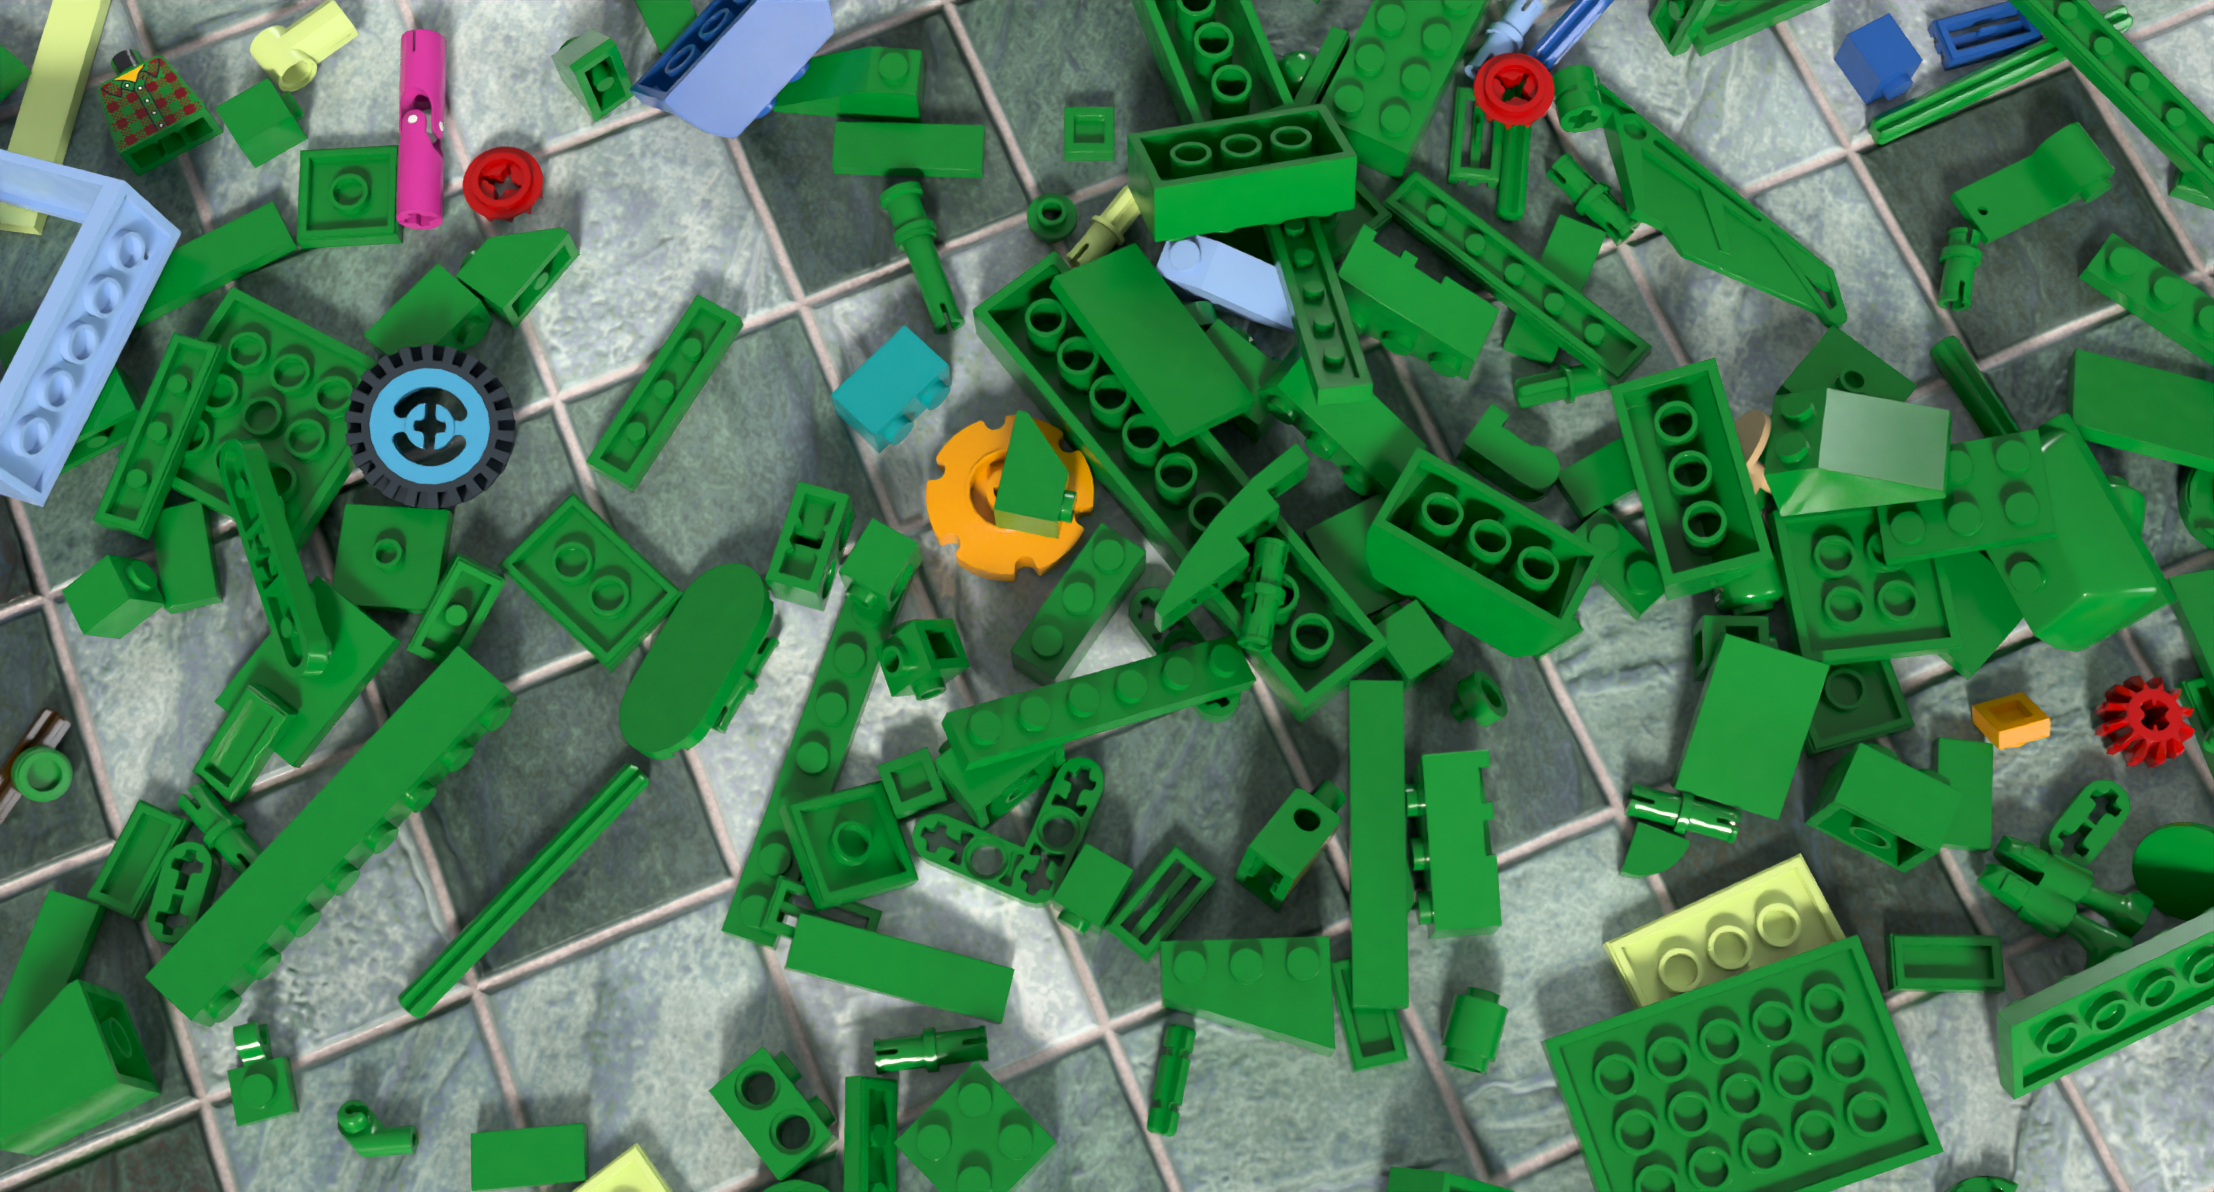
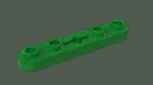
[219,439,332,678]

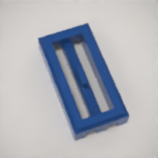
[1927,1,2043,71]

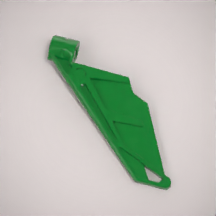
[1552,64,1847,328]

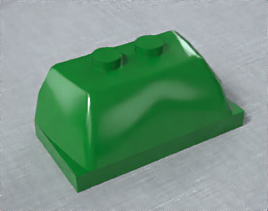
[1986,413,2178,652]
[1365,446,1607,658]

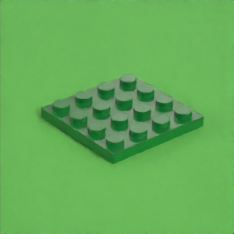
[116,287,378,554]

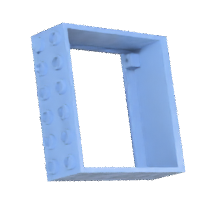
[0,149,182,507]

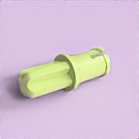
[1065,185,1141,268]

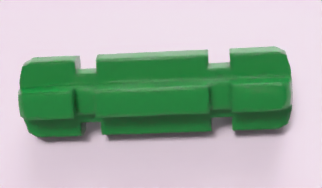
[1147,1024,1196,1137]

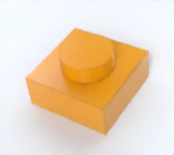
[1972,692,2050,750]

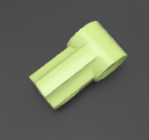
[250,0,359,92]

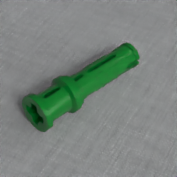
[878,181,965,335]

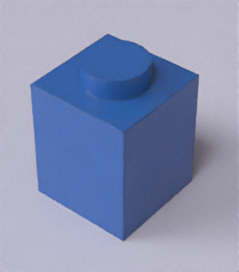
[1834,13,1923,106]

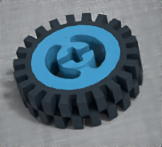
[345,344,516,508]

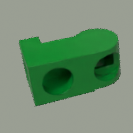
[1456,403,1560,502]

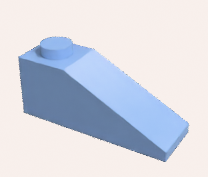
[1156,235,1296,335]

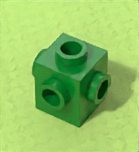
[874,618,970,701]

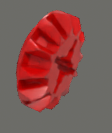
[1473,53,1555,130]
[463,146,545,223]

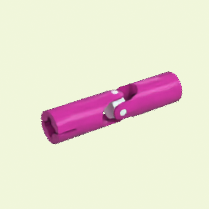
[396,29,447,230]

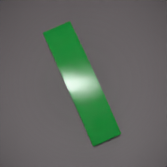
[1154,443,1310,633]

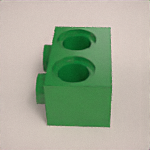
[765,481,856,612]
[708,1046,838,1182]

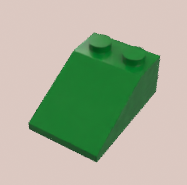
[1764,388,1952,516]

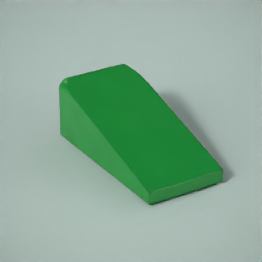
[406,551,506,665]

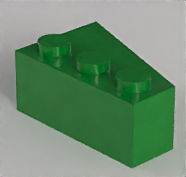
[1337,224,1500,380]
[1405,749,1502,939]
[1160,936,1335,1057]

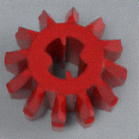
[2094,675,2196,768]

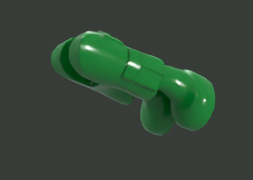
[1976,835,2154,970]

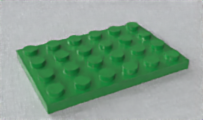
[1540,934,1944,1192]

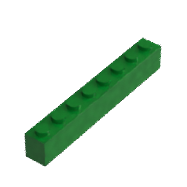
[144,646,517,1027]

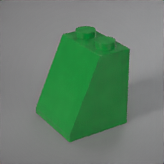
[0,979,161,1156]

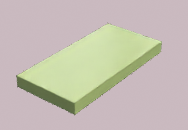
[1603,853,1846,1009]

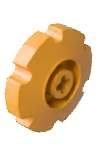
[926,415,1094,582]

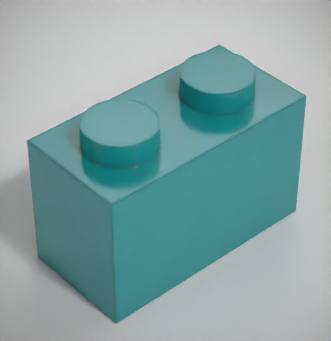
[831,325,952,454]

